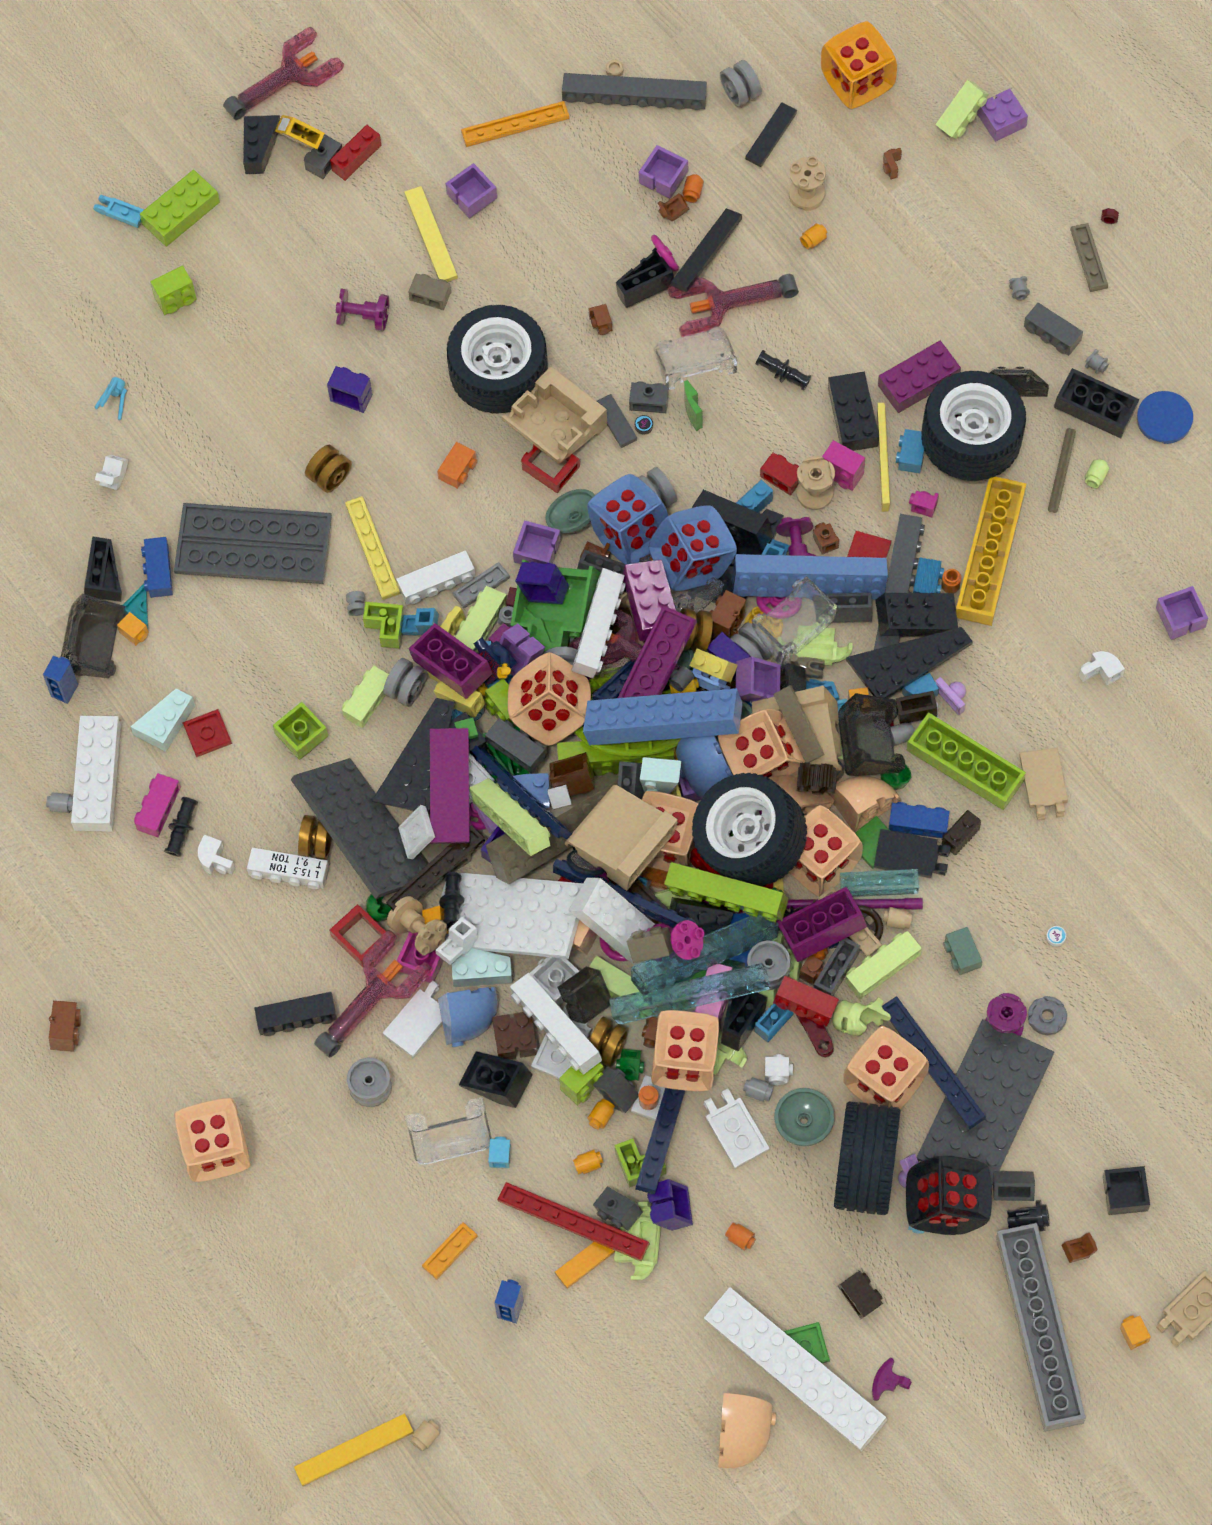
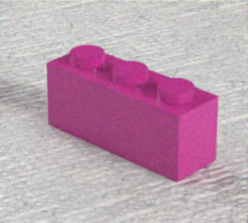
[134,773,181,838]

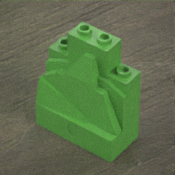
[510,560,601,655]

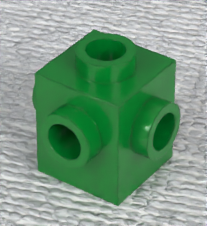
[616,1049,644,1081]

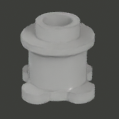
[1009,276,1030,300]
[1085,349,1109,374]
[498,606,513,627]

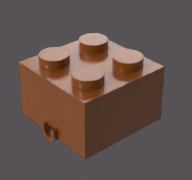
[710,590,746,640]
[49,1000,81,1052]

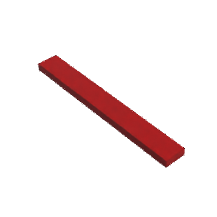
[497,1182,650,1261]

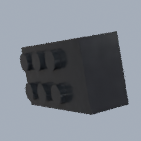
[1054,368,1140,439]
[828,371,879,451]
[692,489,773,553]
[875,593,958,636]

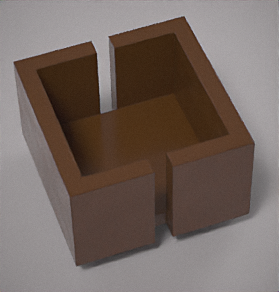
[549,752,594,798]
[492,1012,537,1060]

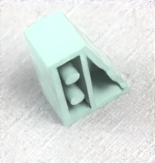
[131,688,195,752]
[640,757,681,794]
[452,948,512,987]

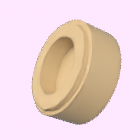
[606,60,624,76]

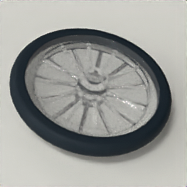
[567,850,605,876]

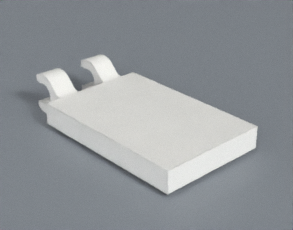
[383,981,449,1058]
[531,1003,592,1079]
[704,1088,770,1169]

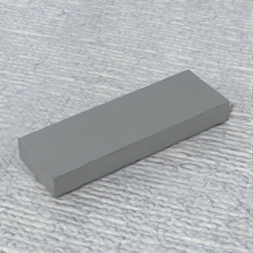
[453,562,510,609]

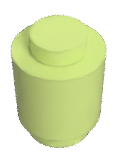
[1085,459,1109,488]

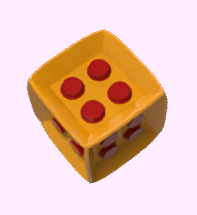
[821,21,897,109]

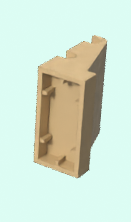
[501,366,607,464]
[752,686,842,777]
[564,785,677,891]

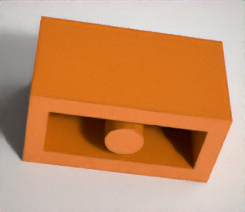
[437,442,477,489]

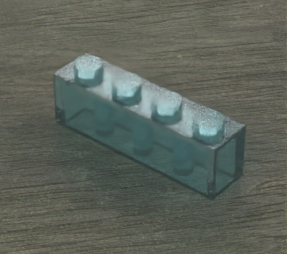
[839,869,919,897]

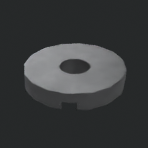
[1027,996,1067,1036]

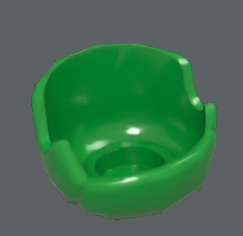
[880,761,912,790]
[366,893,391,921]

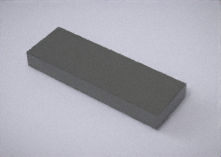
[597,394,637,448]

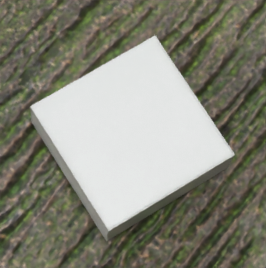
[547,785,572,809]

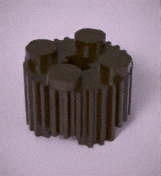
[797,762,837,795]

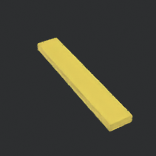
[404,186,458,282]
[877,403,890,512]
[345,496,400,600]

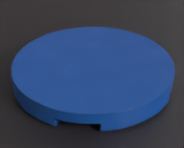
[1137,391,1193,444]

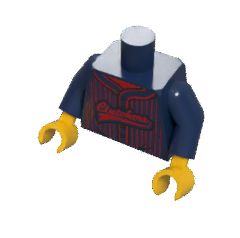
[473,637,517,696]

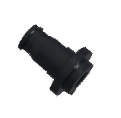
[1007,1200,1050,1231]

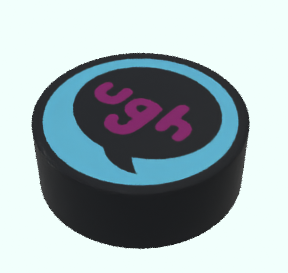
[635,415,653,435]

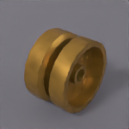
[305,444,352,493]
[680,608,713,652]
[298,815,332,860]
[589,1016,629,1067]

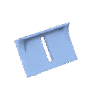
[692,668,730,691]

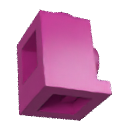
[909,490,939,518]

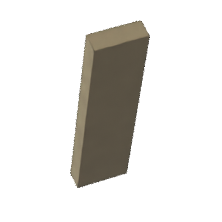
[1070,223,1108,292]
[773,685,825,763]

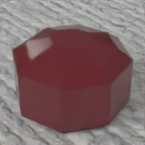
[1101,208,1119,224]

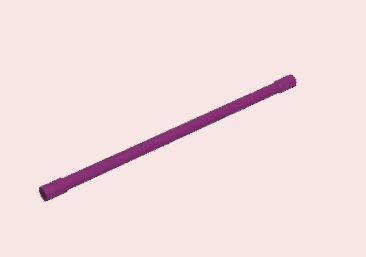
[702,898,923,910]

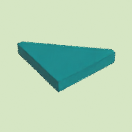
[120,583,148,629]

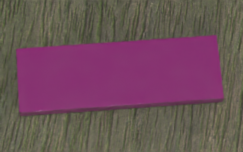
[618,605,697,698]
[430,728,470,844]

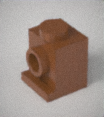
[588,304,612,335]
[813,522,839,555]
[799,955,823,986]
[642,1015,658,1048]

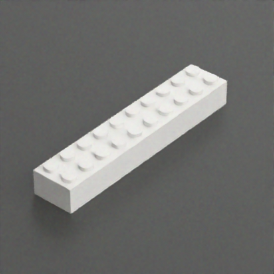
[704,1287,887,1452]

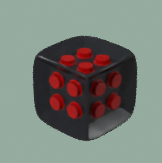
[906,1156,992,1235]

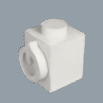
[765,1054,793,1086]

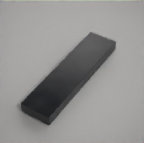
[745,102,797,167]

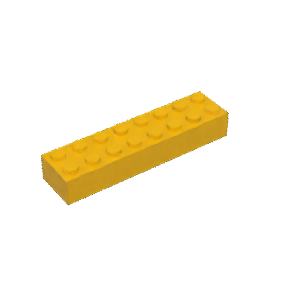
[956,476,1027,626]

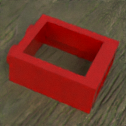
[521,445,580,494]
[329,904,391,967]

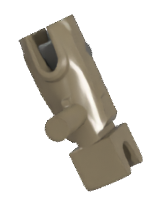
[771,653,825,679]

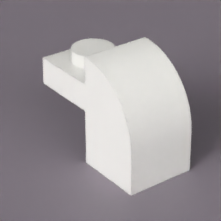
[95,454,129,490]
[1079,651,1125,685]
[198,835,235,875]
[436,917,477,965]

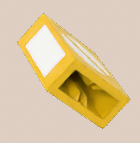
[275,115,325,149]

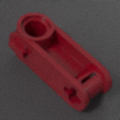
[796,1015,834,1058]

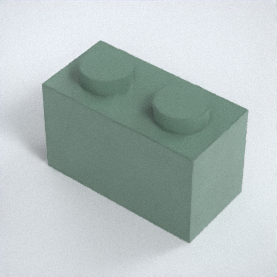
[943,927,982,975]

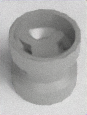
[346,591,365,616]

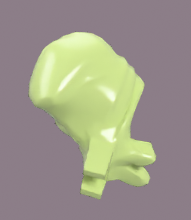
[832,997,891,1036]

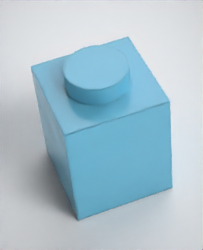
[488,1137,511,1168]

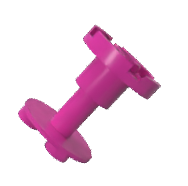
[646,920,704,963]

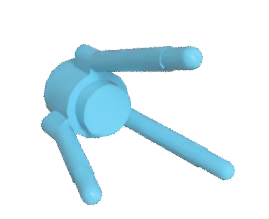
[95,377,127,420]

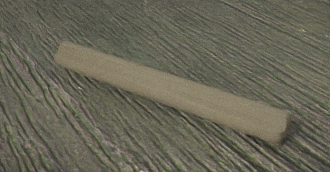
[1048,428,1076,513]

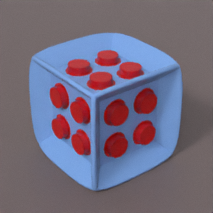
[587,474,668,564]
[649,505,737,591]

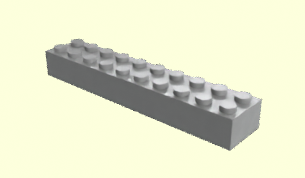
[996,1223,1086,1432]

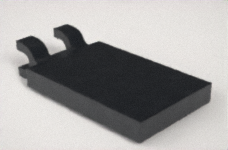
[874,829,951,878]

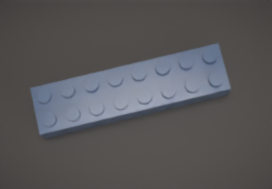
[732,554,888,600]
[583,688,743,745]

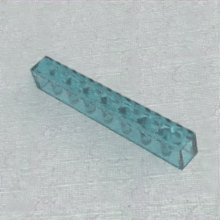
[631,915,778,996]
[609,963,770,1024]

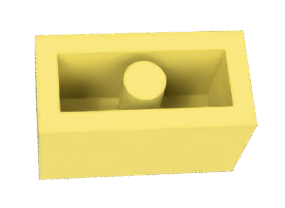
[690,648,738,683]

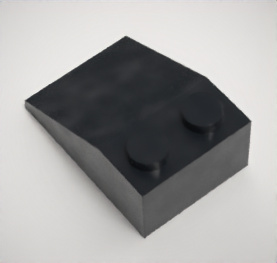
[459,1051,533,1108]

